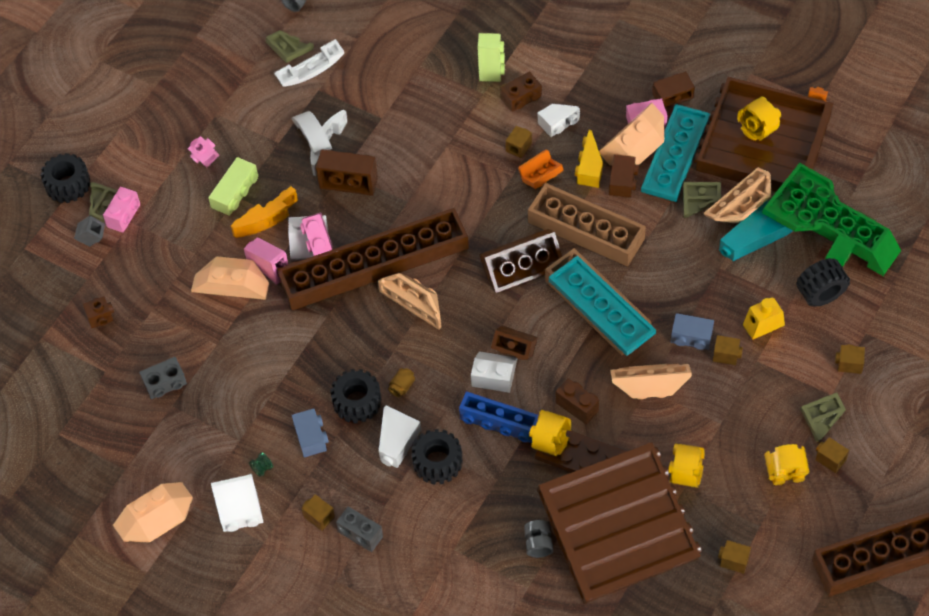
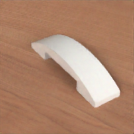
[274,39,344,87]
[310,110,348,176]
[291,111,332,155]

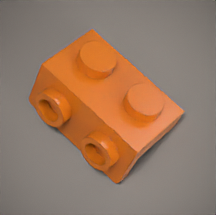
[518,149,564,189]

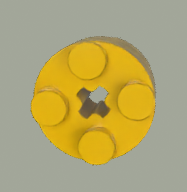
[737,97,781,141]
[529,410,571,456]
[669,444,705,488]
[764,444,809,485]

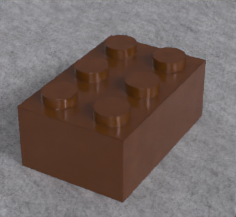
[316,149,378,196]

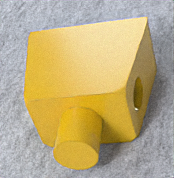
[743,297,785,340]

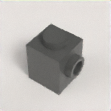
[74,216,105,247]

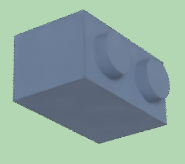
[671,313,714,350]
[292,409,329,457]

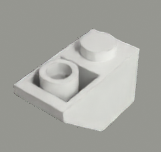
[538,104,580,137]

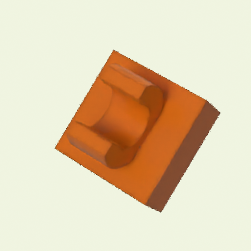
[808,87,828,101]

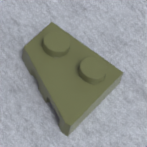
[266,31,314,63]
[89,182,118,224]
[683,182,721,218]
[800,393,846,442]

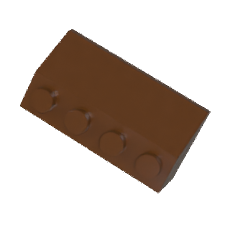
[479,229,562,293]

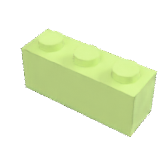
[478,33,505,82]
[208,157,258,216]

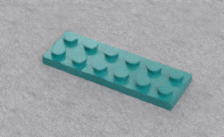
[641,104,710,202]
[549,255,656,356]

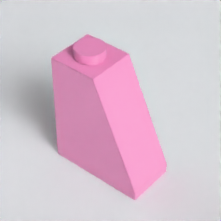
[244,237,288,285]

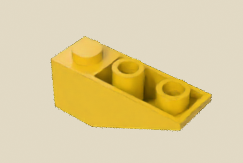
[574,130,603,188]

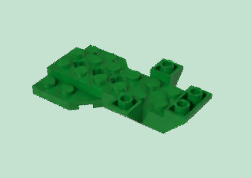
[762,163,901,276]

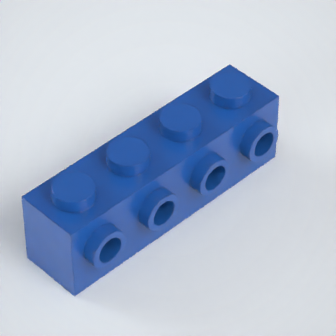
[459,392,538,443]

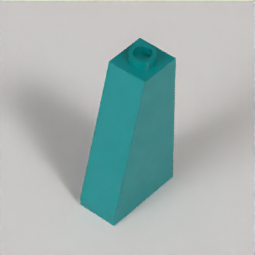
[719,201,793,261]

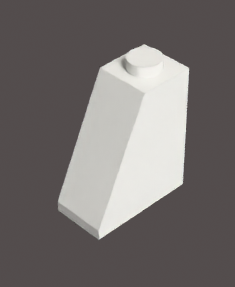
[379,405,421,468]

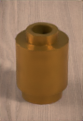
[388,368,415,398]

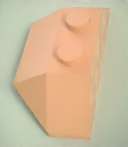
[599,103,664,166]
[704,167,771,223]
[191,256,269,300]
[378,273,441,330]
[610,364,692,399]
[113,482,193,542]

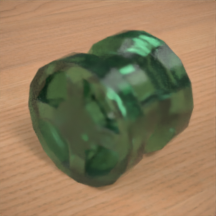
[249,452,274,477]

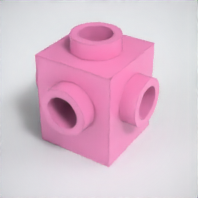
[188,136,220,167]

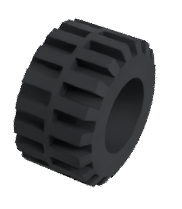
[41,153,91,203]
[796,258,850,307]
[331,369,381,423]
[411,429,463,485]

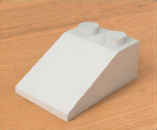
[211,474,264,532]

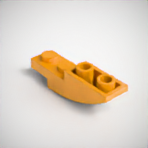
[230,186,298,238]

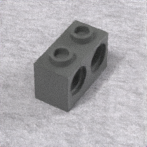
[139,357,187,399]
[336,507,383,552]

